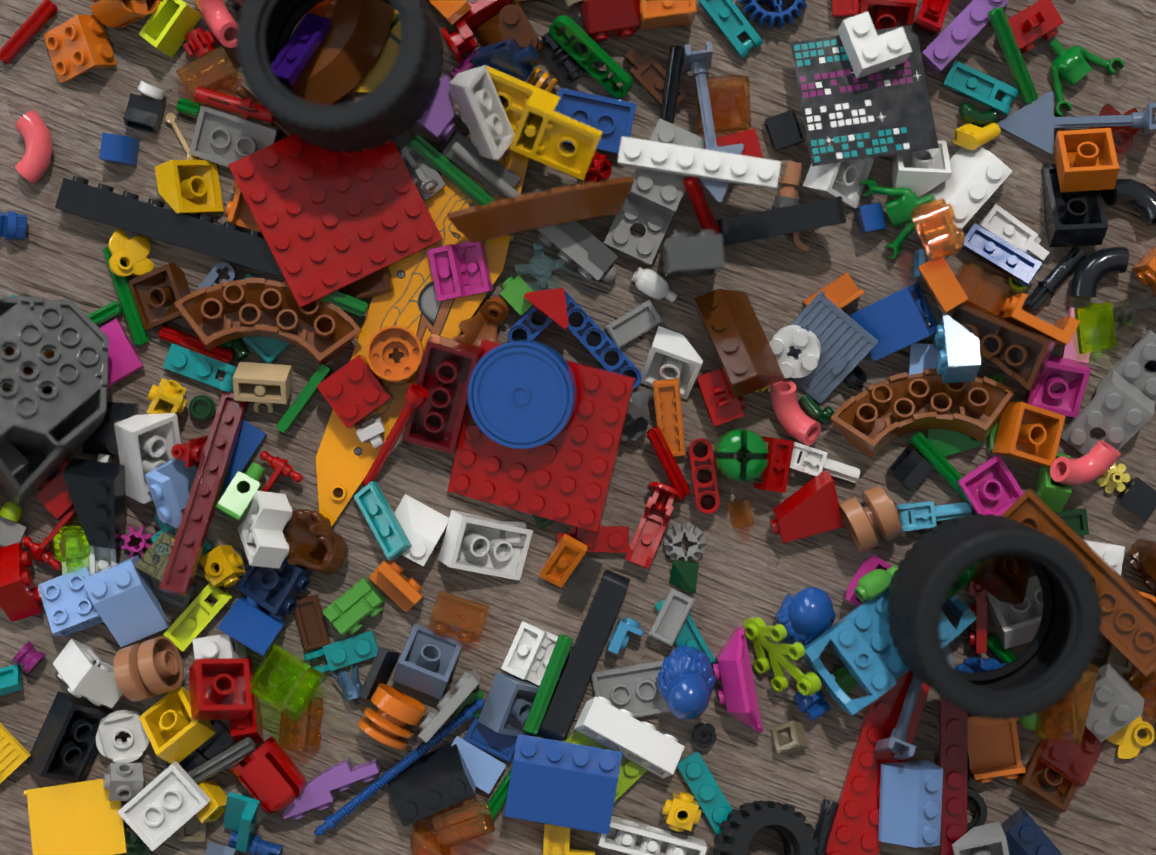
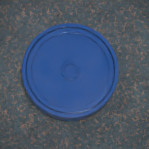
[468,340,577,449]

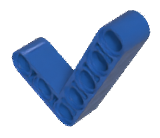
[508,290,642,389]

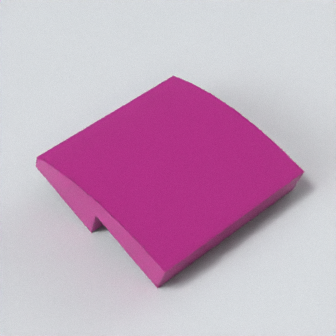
[427,241,493,301]
[100,318,144,388]

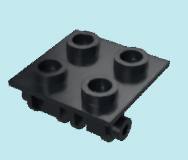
[540,14,602,87]

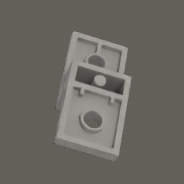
[603,118,705,266]
[1061,330,1156,455]

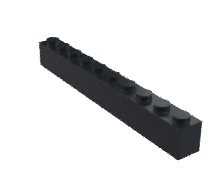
[55,175,284,278]

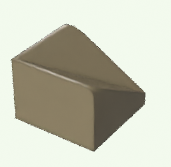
[771,720,808,756]

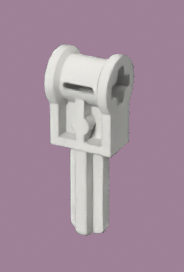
[790,442,860,483]

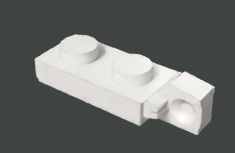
[979,204,1050,262]

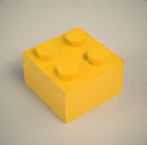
[138,686,216,764]

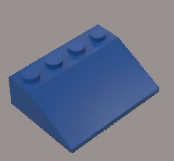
[504,734,623,835]

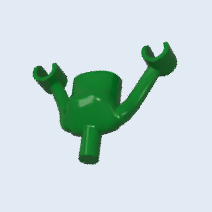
[1048,38,1125,117]
[859,178,936,260]

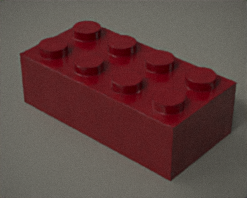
[402,334,483,454]

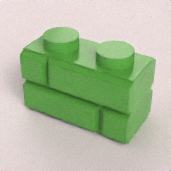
[323,576,385,636]

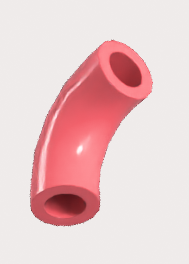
[195,0,238,48]
[15,110,53,185]
[770,379,821,446]
[1050,440,1121,485]

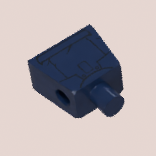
[470,38,538,99]

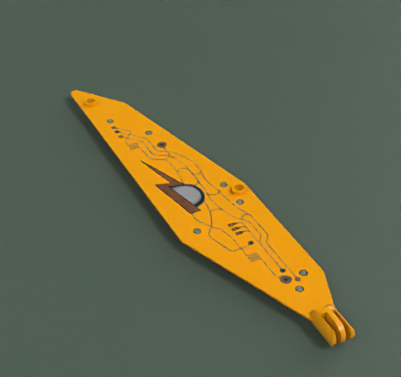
[316,67,558,527]

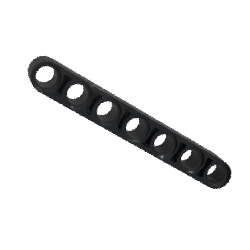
[537,569,630,742]

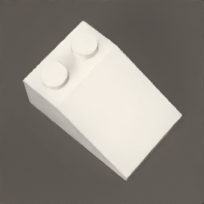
[438,510,533,581]

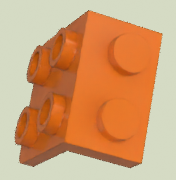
[44,15,117,83]

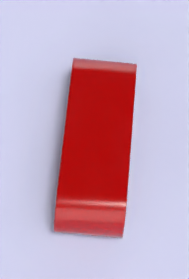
[688,438,720,514]

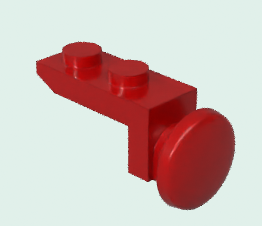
[440,0,512,63]
[625,482,684,570]

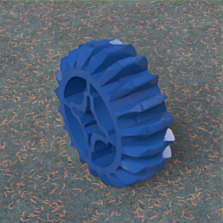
[739,0,807,29]

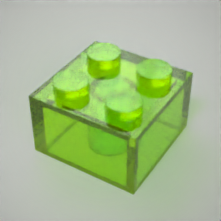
[250,643,326,721]

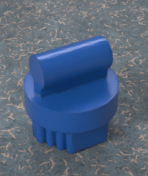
[0,211,27,241]
[793,690,831,721]

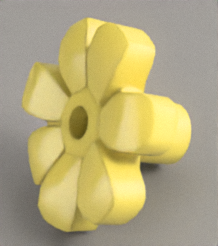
[1096,462,1130,494]

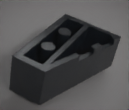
[62,458,125,549]

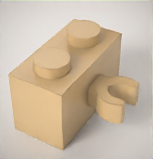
[233,362,293,413]

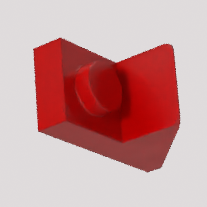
[913,0,950,35]

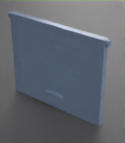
[788,290,878,404]

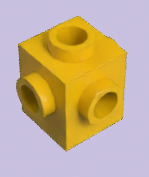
[146,378,187,414]
[199,545,245,588]
[662,792,702,832]

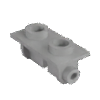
[401,146,446,201]

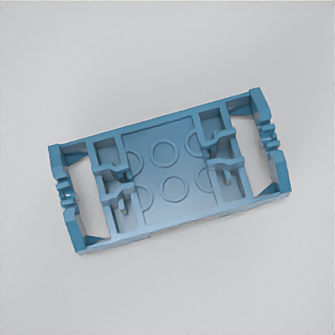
[803,579,977,715]

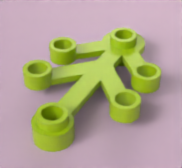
[743,617,822,696]

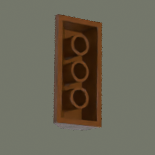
[694,289,785,399]

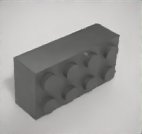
[661,230,725,279]

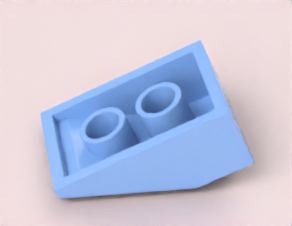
[82,555,170,647]

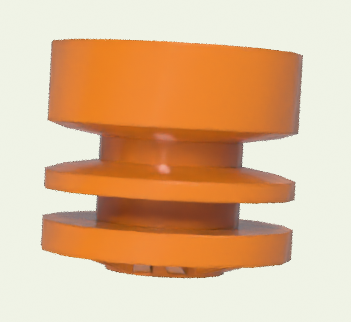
[366,325,424,385]
[357,683,427,750]

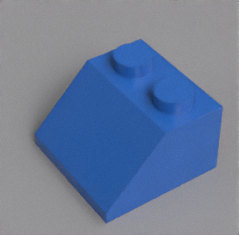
[217,596,287,656]

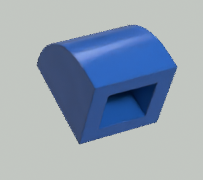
[99,133,140,167]
[855,203,887,235]

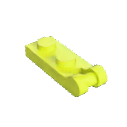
[163,583,233,652]

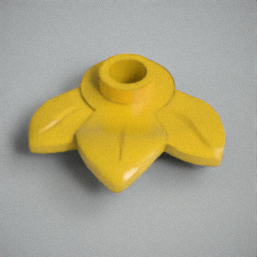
[108,229,155,277]
[1107,716,1155,759]

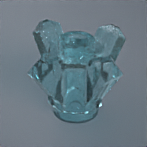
[514,241,566,290]

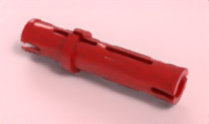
[194,86,275,124]

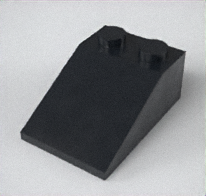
[1042,164,1108,247]

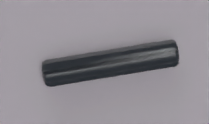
[660,46,684,124]

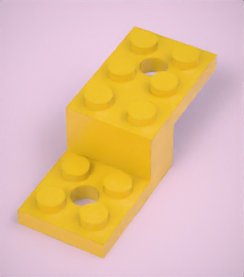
[486,66,603,180]

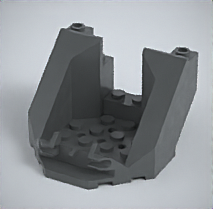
[0,294,109,507]

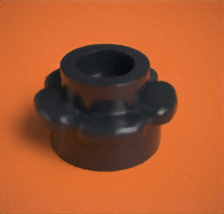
[843,366,867,389]
[691,722,717,748]

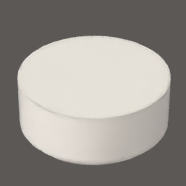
[138,81,166,101]

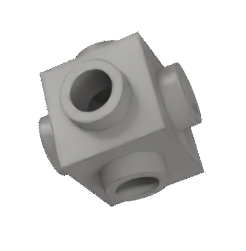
[103,763,144,801]

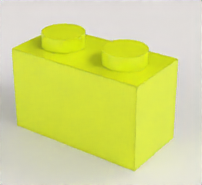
[139,0,202,58]

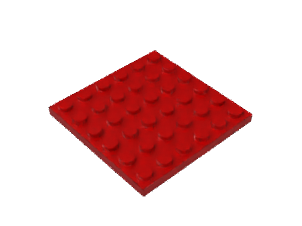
[228,134,443,309]
[447,339,636,532]

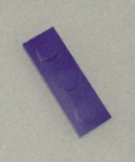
[271,13,332,86]

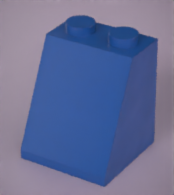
[851,281,938,362]

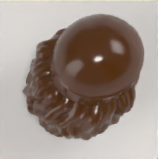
[283,509,349,575]

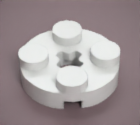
[769,325,822,378]
[96,710,150,763]

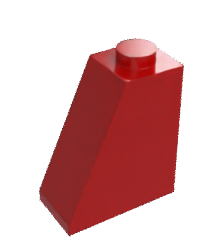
[770,470,844,543]

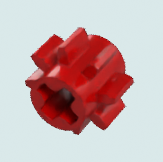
[182,27,217,61]
[584,153,612,183]

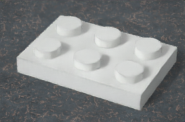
[117,760,211,851]

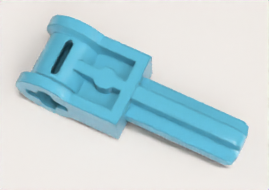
[895,501,972,531]

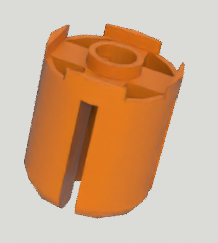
[89,0,163,28]

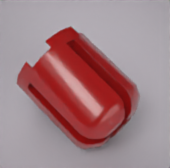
[231,736,307,814]

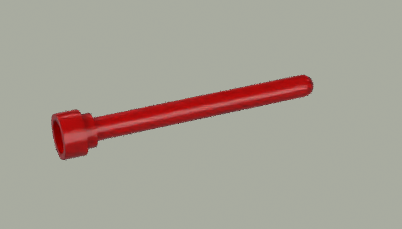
[363,384,429,487]

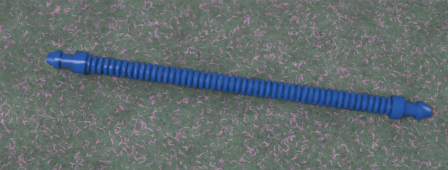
[314,698,485,836]

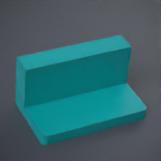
[223,792,259,853]

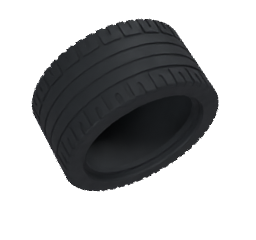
[236,0,444,152]
[887,514,1102,720]

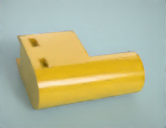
[952,123,1001,150]

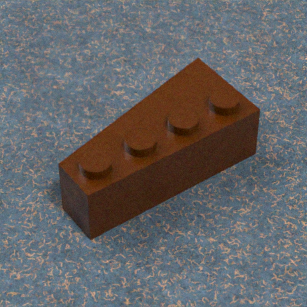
[946,302,1056,391]

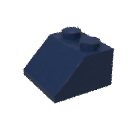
[1001,808,1062,855]

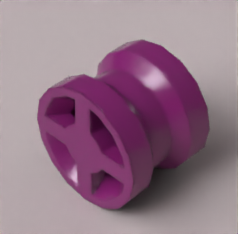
[12,641,46,675]

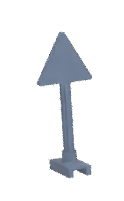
[683,41,744,204]
[998,91,1156,155]
[874,609,955,760]

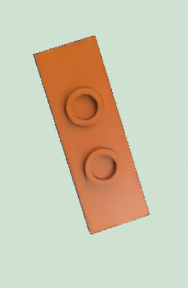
[653,378,686,457]

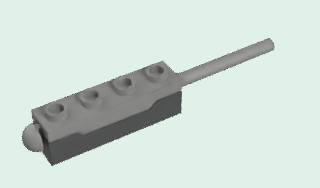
[450,142,618,282]

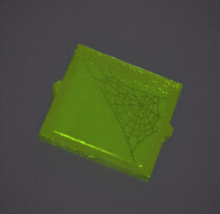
[1074,301,1117,354]

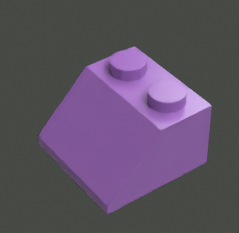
[415,75,457,144]

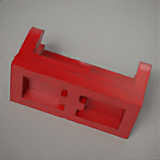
[753,436,794,493]

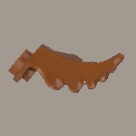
[453,296,509,347]

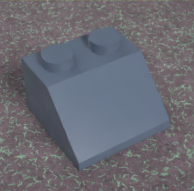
[392,624,463,699]
[478,672,539,737]

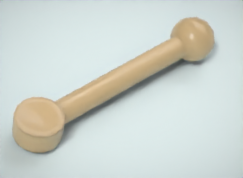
[165,113,197,160]

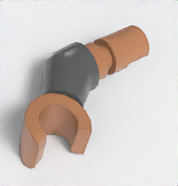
[774,161,819,252]

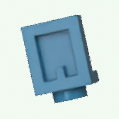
[607,617,644,654]

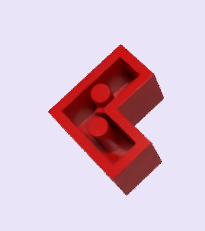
[0,542,42,622]

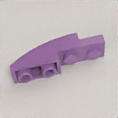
[282,757,381,820]

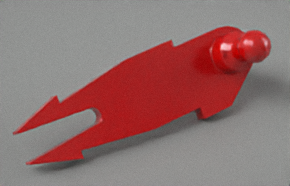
[260,451,303,492]
[22,504,78,571]

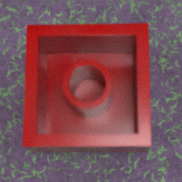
[317,355,394,429]
[189,658,252,720]

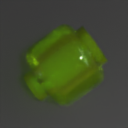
[53,526,90,567]

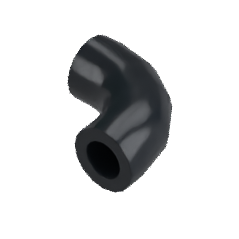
[1102,179,1156,226]
[1069,246,1129,298]

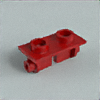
[171,434,209,468]

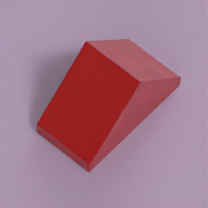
[523,288,569,330]

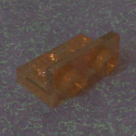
[428,591,489,643]
[278,694,324,752]

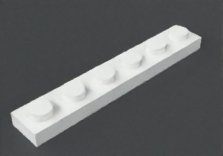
[617,136,781,190]

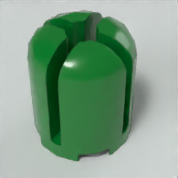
[713,429,769,482]

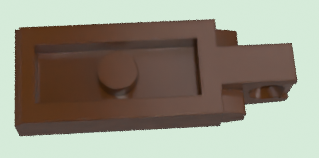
[624,48,688,107]

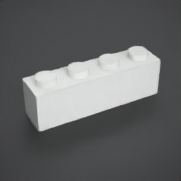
[574,697,685,778]

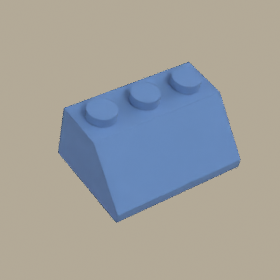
[878,760,943,848]

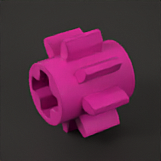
[121,526,154,557]

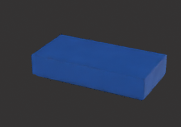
[464,717,517,762]

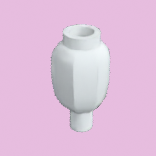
[631,267,678,303]

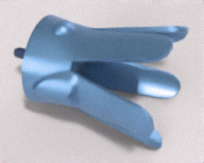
[332,664,362,705]

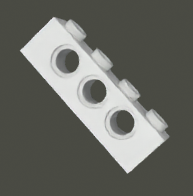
[598,816,707,855]

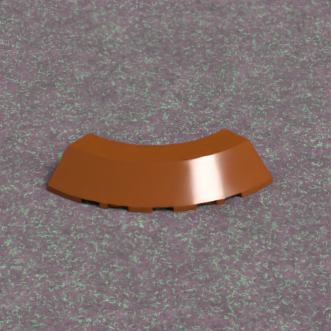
[290,0,395,106]
[448,176,634,243]
[174,278,362,367]
[830,369,1016,458]

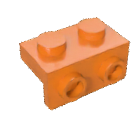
[369,558,424,612]

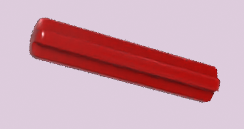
[0,0,58,64]
[683,176,720,235]
[158,325,235,364]
[647,427,690,497]

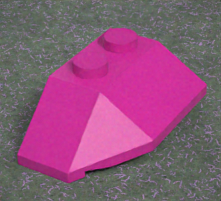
[713,626,763,733]

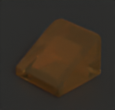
[727,499,755,528]

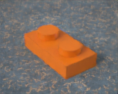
[539,534,588,588]

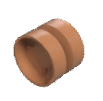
[839,484,903,553]
[114,636,184,702]

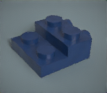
[237,557,311,617]

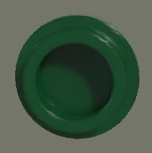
[189,395,216,421]

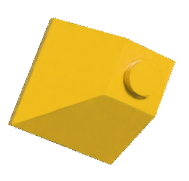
[155,160,224,214]

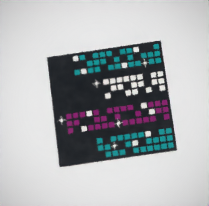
[790,24,939,166]

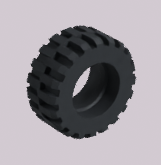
[713,801,820,855]

